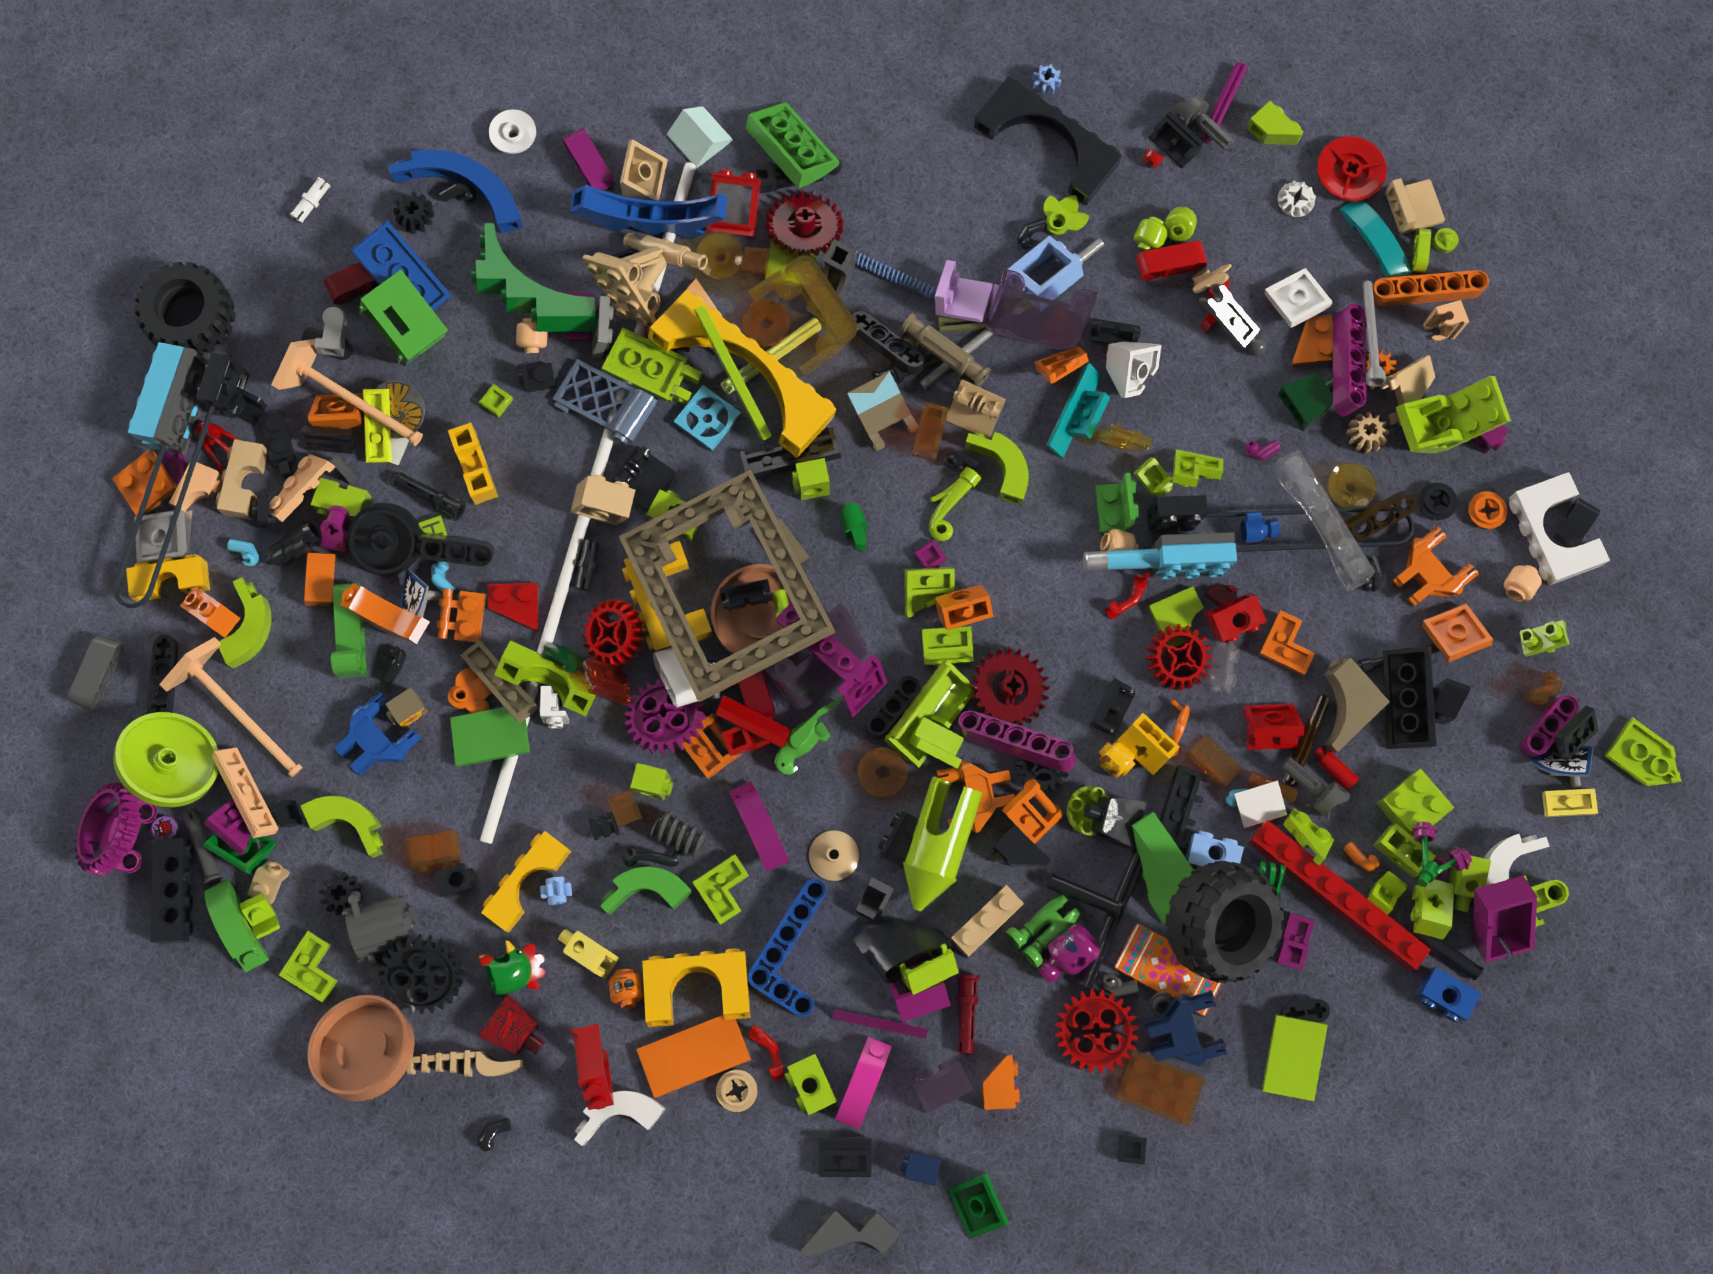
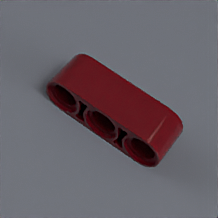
[324,262,379,305]
[731,654,776,717]

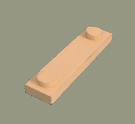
[212,747,278,838]

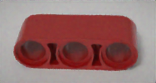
[1136,241,1208,281]

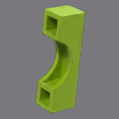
[494,640,602,717]

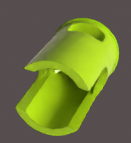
[903,776,983,911]

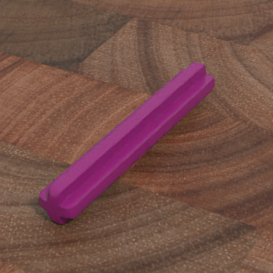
[1200,62,1247,144]

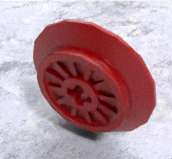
[1317,136,1387,202]

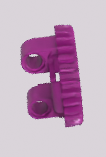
[74,782,157,876]

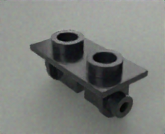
[1090,318,1141,344]
[719,579,772,612]

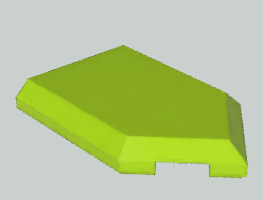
[1604,717,1681,787]

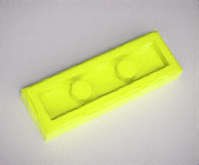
[363,389,392,463]

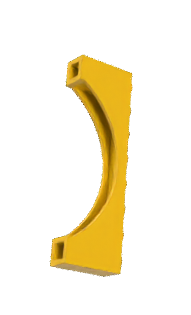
[648,289,836,458]

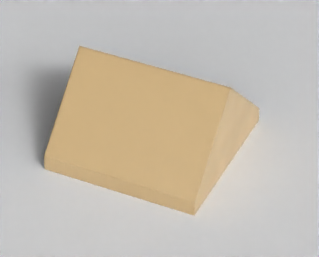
[620,139,668,201]

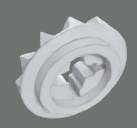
[1278,180,1316,217]

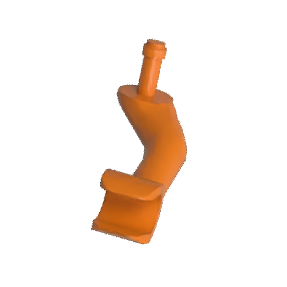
[1170,699,1190,757]

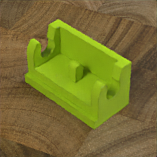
[899,944,959,995]

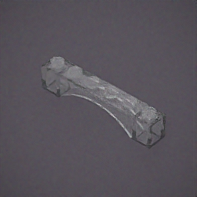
[1273,449,1375,592]

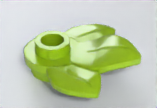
[1043,195,1089,235]

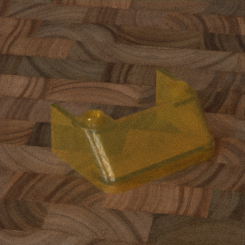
[748,255,858,377]

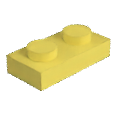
[1542,789,1598,817]

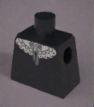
[1083,797,1147,849]

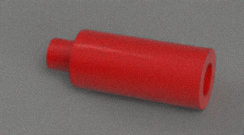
[1313,747,1359,791]

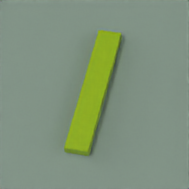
[693,306,772,440]

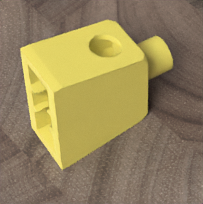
[557,929,620,980]

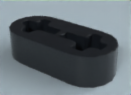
[1280,999,1330,1022]

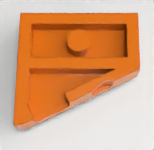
[1291,314,1333,367]
[1035,346,1088,384]

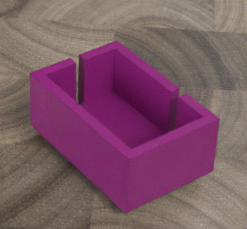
[1472,876,1538,963]

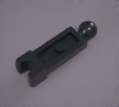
[756,158,842,193]

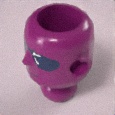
[1038,924,1100,982]

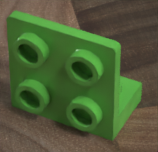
[1095,473,1139,534]

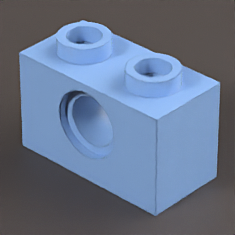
[1185,831,1244,868]

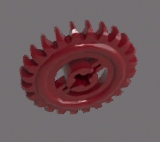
[766,190,844,257]
[970,647,1050,726]

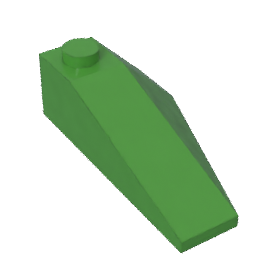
[1132,812,1193,924]

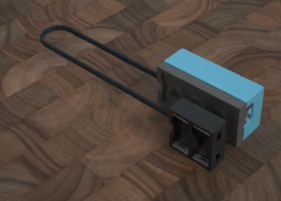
[113,342,250,608]

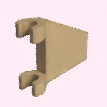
[1380,355,1435,426]

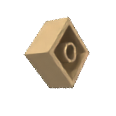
[570,474,635,526]

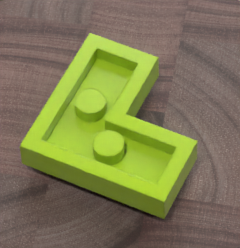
[1172,449,1223,487]
[693,854,749,925]
[279,931,338,1002]

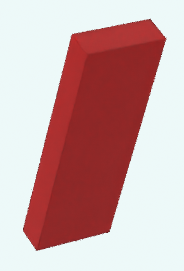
[715,695,790,748]

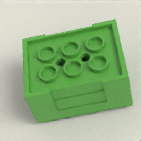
[359,270,448,366]

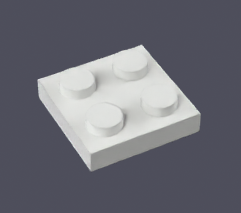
[1265,268,1332,328]

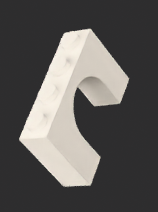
[1509,472,1610,586]

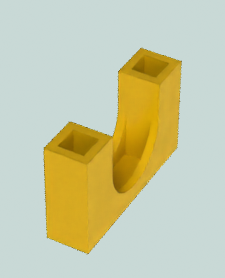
[622,541,713,652]
[642,949,751,1027]

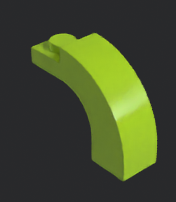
[964,432,1029,506]
[219,577,271,669]
[300,796,383,858]

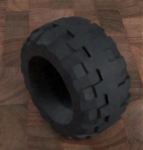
[1165,860,1284,984]

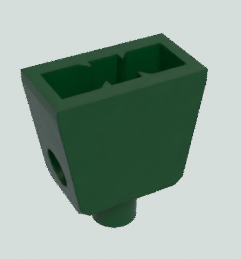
[1278,373,1333,431]

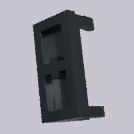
[1149,111,1204,168]
[1090,678,1136,737]

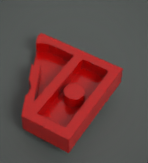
[488,583,538,631]

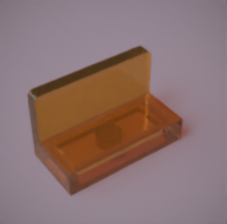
[1185,734,1242,790]

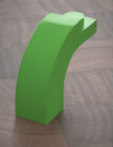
[600,867,693,915]
[204,879,269,972]

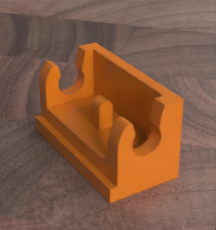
[304,553,335,606]

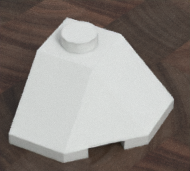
[1106,341,1161,398]

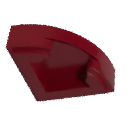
[1204,585,1239,606]

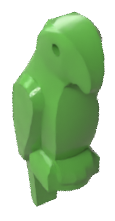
[774,698,840,775]

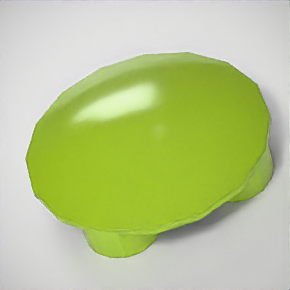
[1067,786,1108,836]

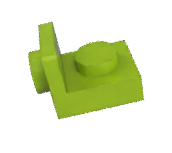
[239,893,280,939]

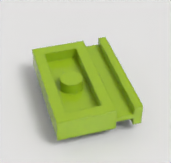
[922,625,974,665]

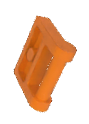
[683,713,743,779]
[1002,779,1064,844]

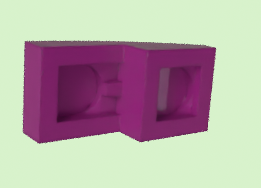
[1277,912,1315,971]

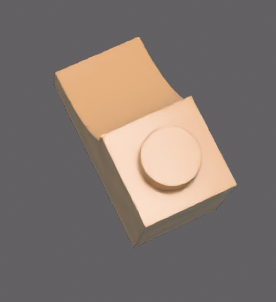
[169,462,223,512]

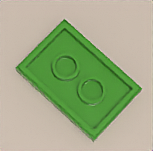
[450,707,530,767]

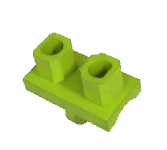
[1520,620,1570,657]

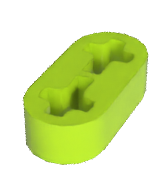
[1411,228,1431,273]

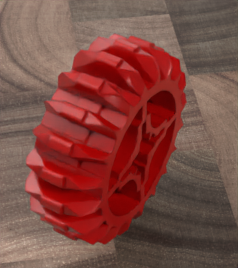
[581,599,647,666]
[1145,624,1213,691]

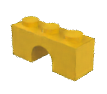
[448,423,498,505]
[126,554,210,602]

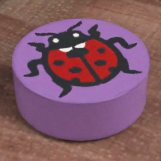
[151,816,179,839]

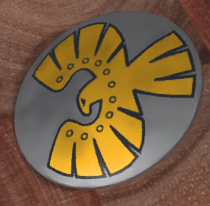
[376,380,425,439]

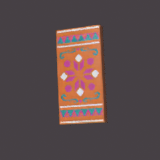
[1113,923,1222,1017]

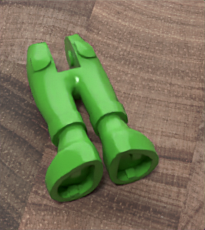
[1005,895,1080,968]

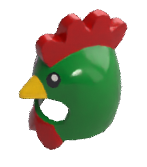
[476,941,545,995]

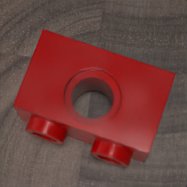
[1205,593,1267,643]

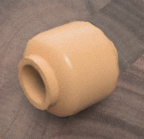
[516,318,548,353]
[1100,529,1139,551]
[1504,565,1542,602]

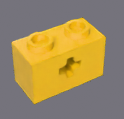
[1117,713,1180,775]

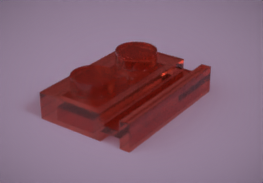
[582,658,632,704]

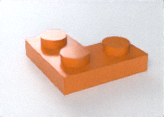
[1258,610,1315,676]

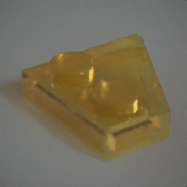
[1085,424,1152,452]

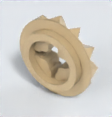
[716,1070,757,1112]

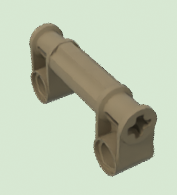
[901,313,991,387]

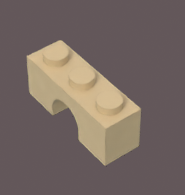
[216,439,268,520]
[950,885,1024,958]

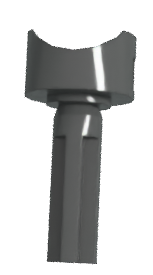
[1174,92,1234,150]
[1280,757,1350,820]

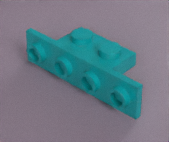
[1046,363,1110,458]

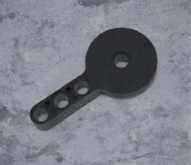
[347,502,495,576]

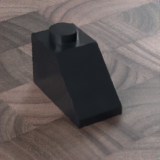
[1433,678,1471,724]
[992,825,1051,866]

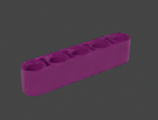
[1333,303,1366,416]
[958,710,1076,772]

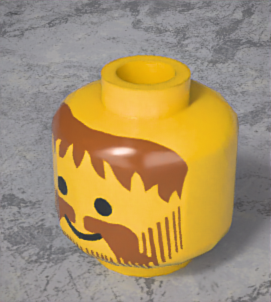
[1098,741,1136,778]

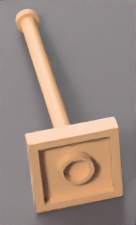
[271,339,422,446]
[159,637,303,778]

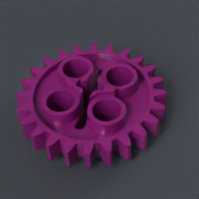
[624,678,706,755]

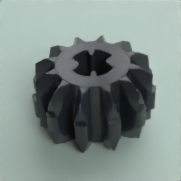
[393,191,435,234]
[319,872,364,916]

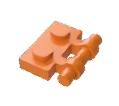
[436,589,486,642]

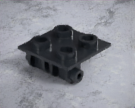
[610,445,676,510]

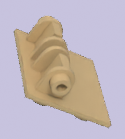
[946,380,1006,439]

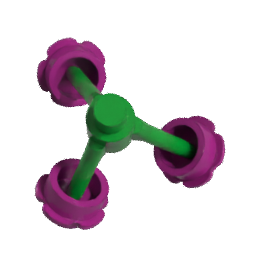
[1412,822,1472,887]

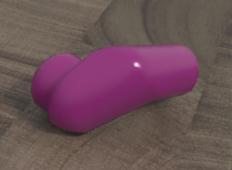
[1244,440,1281,460]

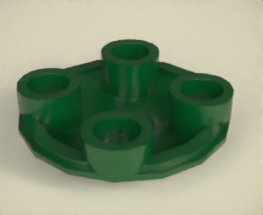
[542,644,590,673]

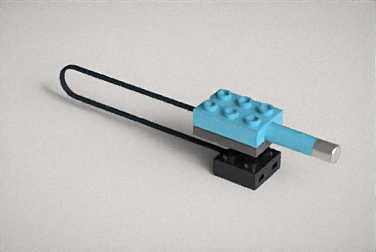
[1083,495,1414,580]

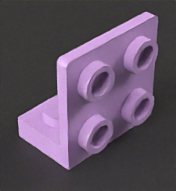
[935,260,993,323]

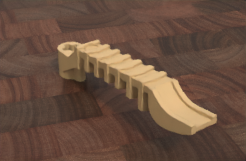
[407,1050,523,1077]

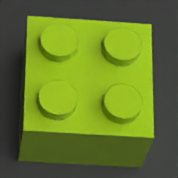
[1376,768,1454,837]

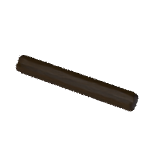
[1283,694,1331,787]

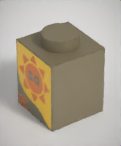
[386,687,429,728]

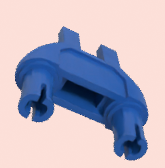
[334,691,422,776]

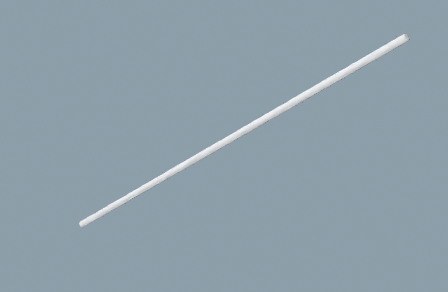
[480,162,696,844]

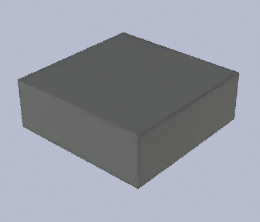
[330,456,357,485]

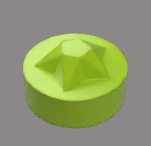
[1433,228,1458,253]

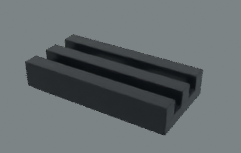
[302,425,355,454]

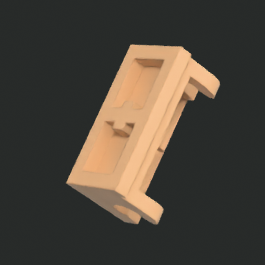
[1423,300,1469,341]

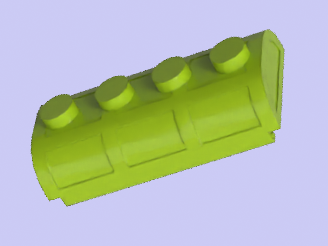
[884,659,976,768]

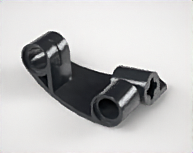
[852,921,955,984]

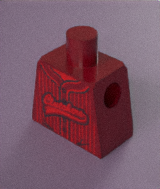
[478,995,545,1055]

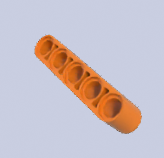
[1373,270,1489,307]

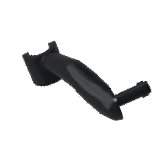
[622,847,681,867]

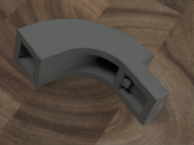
[805,239,857,322]

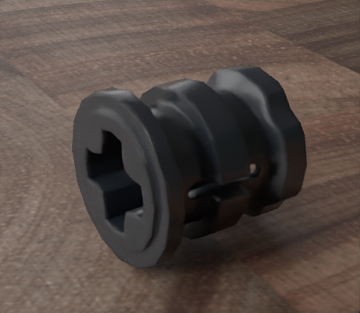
[589,811,620,841]

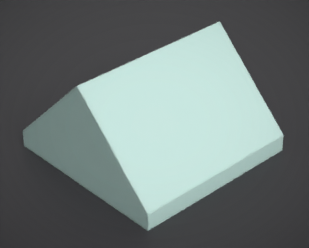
[667,106,733,168]

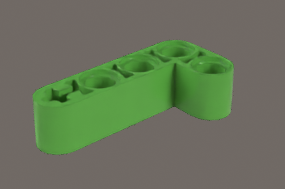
[331,583,367,679]

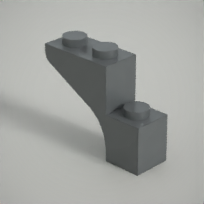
[800,1209,900,1257]

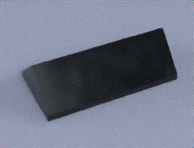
[1383,646,1437,749]

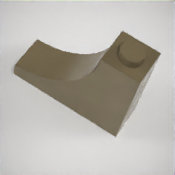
[1322,657,1390,752]

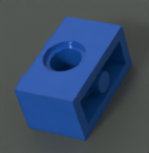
[1415,967,1482,1023]

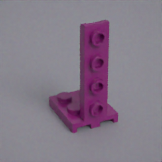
[775,602,887,717]

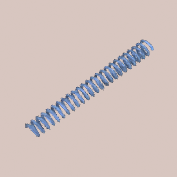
[856,251,937,302]

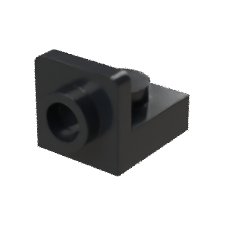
[518,363,556,393]

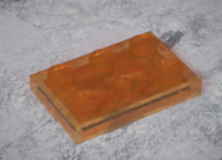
[1115,1050,1206,1127]

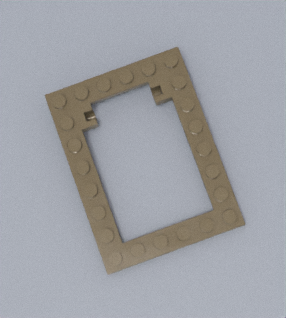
[619,469,836,702]

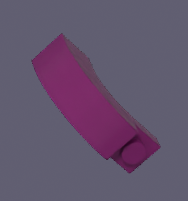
[729,781,789,872]

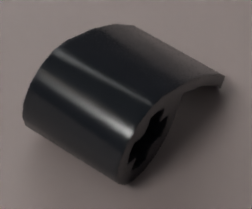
[1554,497,1600,548]

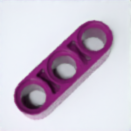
[562,128,616,191]
[1519,695,1579,758]

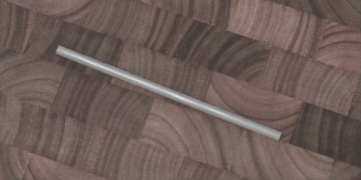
[919,238,1104,389]

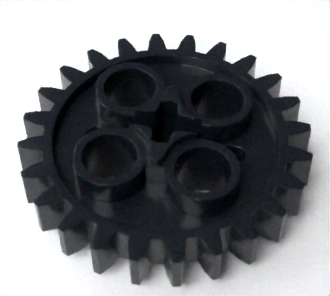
[378,934,464,1015]

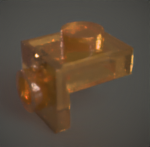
[1522,669,1561,706]

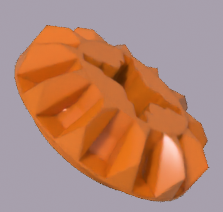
[1467,491,1507,530]

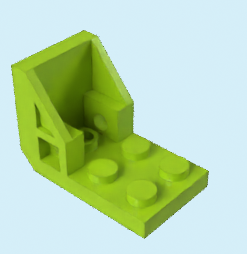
[1395,376,1511,453]

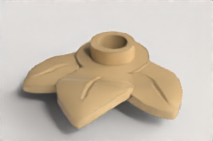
[1192,264,1232,293]

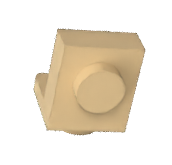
[247,861,290,904]

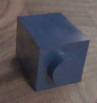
[900,1152,941,1186]

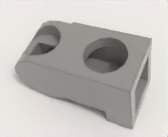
[314,307,348,357]

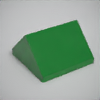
[203,834,276,875]
[948,1173,1009,1239]

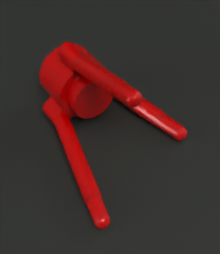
[195,421,242,474]

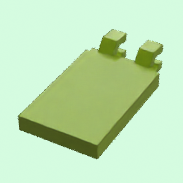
[601,328,702,405]

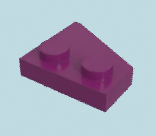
[204,799,251,855]

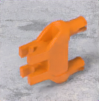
[1392,526,1479,607]
[936,761,1015,833]

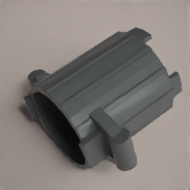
[342,891,418,972]

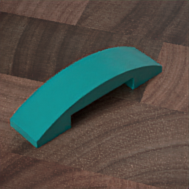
[1339,200,1412,278]

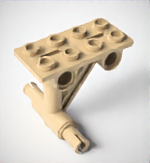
[582,233,708,326]

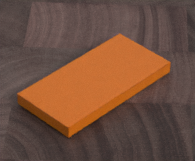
[636,1015,751,1098]

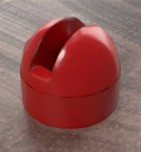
[1144,148,1165,168]

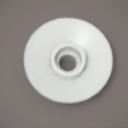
[489,109,536,154]

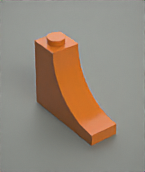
[340,584,429,644]

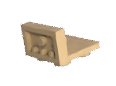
[1385,178,1445,235]

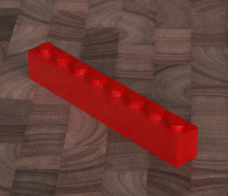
[1247,820,1431,972]

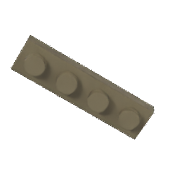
[460,640,539,724]

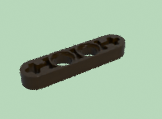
[1326,491,1417,551]

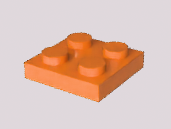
[112,449,177,517]
[1422,604,1493,662]

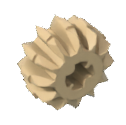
[1346,411,1389,454]

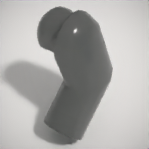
[1102,973,1139,996]

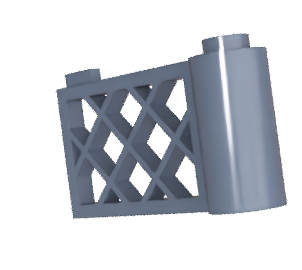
[553,359,657,444]

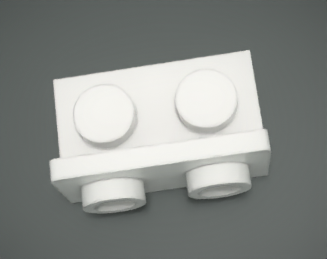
[540,686,569,729]

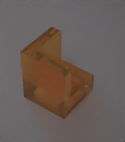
[608,790,644,827]

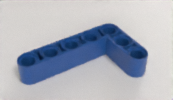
[748,879,826,1018]

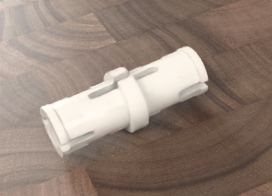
[290,177,331,224]

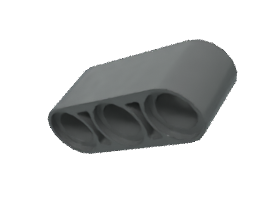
[68,635,124,710]

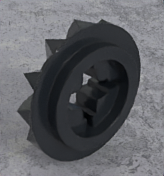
[1417,482,1458,521]

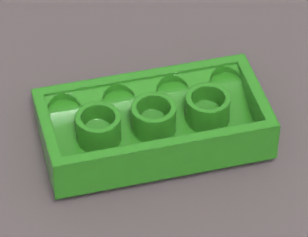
[746,102,840,189]

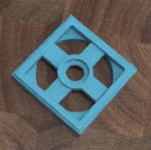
[673,385,741,451]

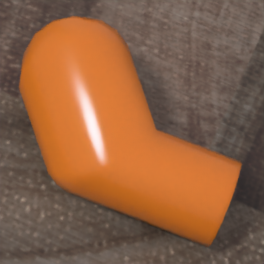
[1343,842,1380,872]

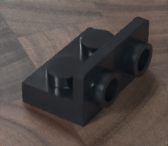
[1547,706,1599,761]
[878,809,918,869]

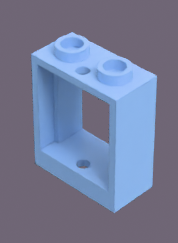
[1007,236,1084,310]

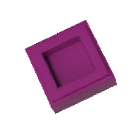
[913,539,947,568]

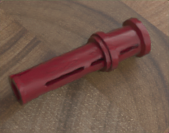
[956,974,980,1053]

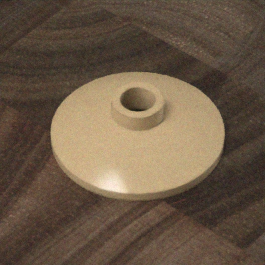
[809,831,859,881]

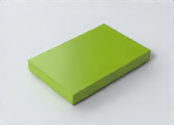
[1262,1014,1328,1101]

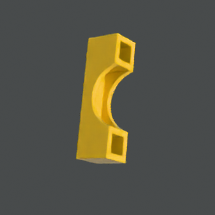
[481,831,572,933]

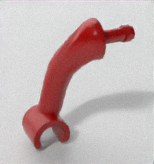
[1105,573,1150,619]
[749,1025,785,1081]

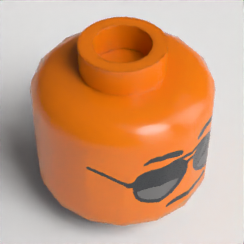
[609,969,643,1009]

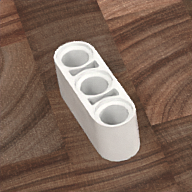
[653,647,698,708]

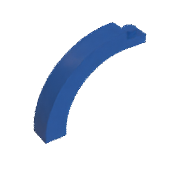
[389,150,524,233]

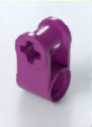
[320,505,350,553]

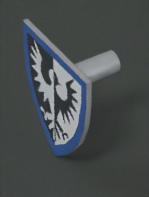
[401,569,442,617]
[1531,746,1593,788]

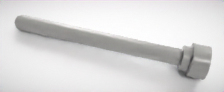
[1363,280,1386,387]

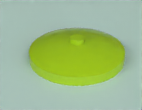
[113,712,219,807]

